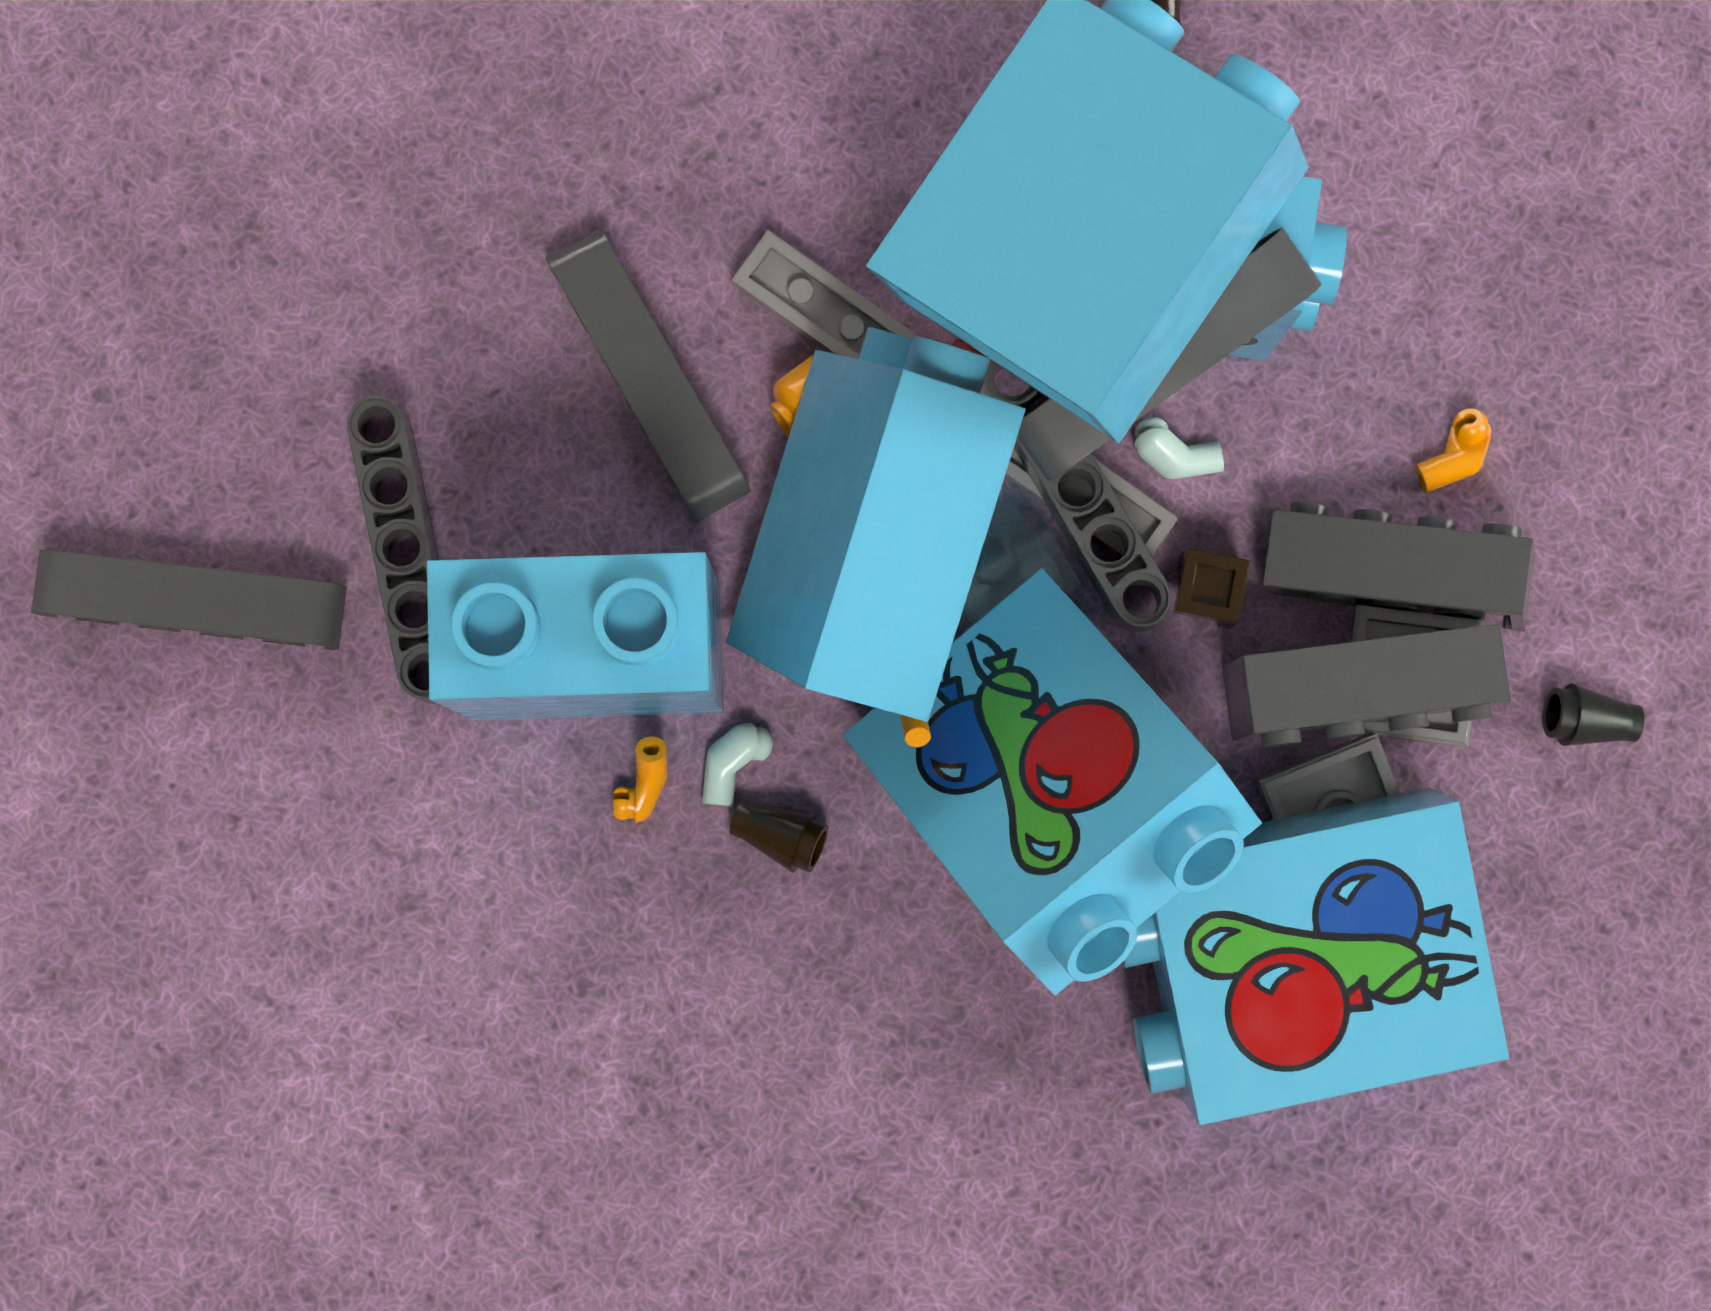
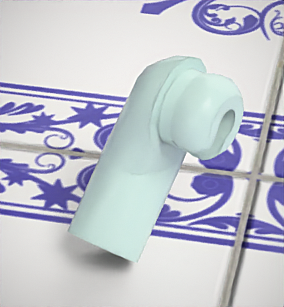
[1135,417,1224,480]
[702,722,773,807]

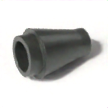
[1543,683,1645,746]

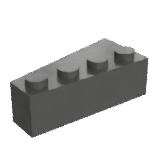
[1263,502,1535,632]
[1222,624,1511,747]

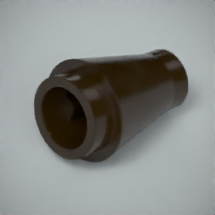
[729,799,829,873]

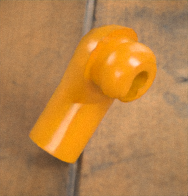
[1414,408,1492,493]
[613,736,668,824]

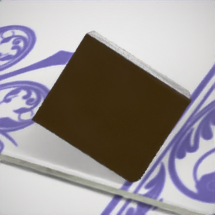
[1173,548,1251,629]

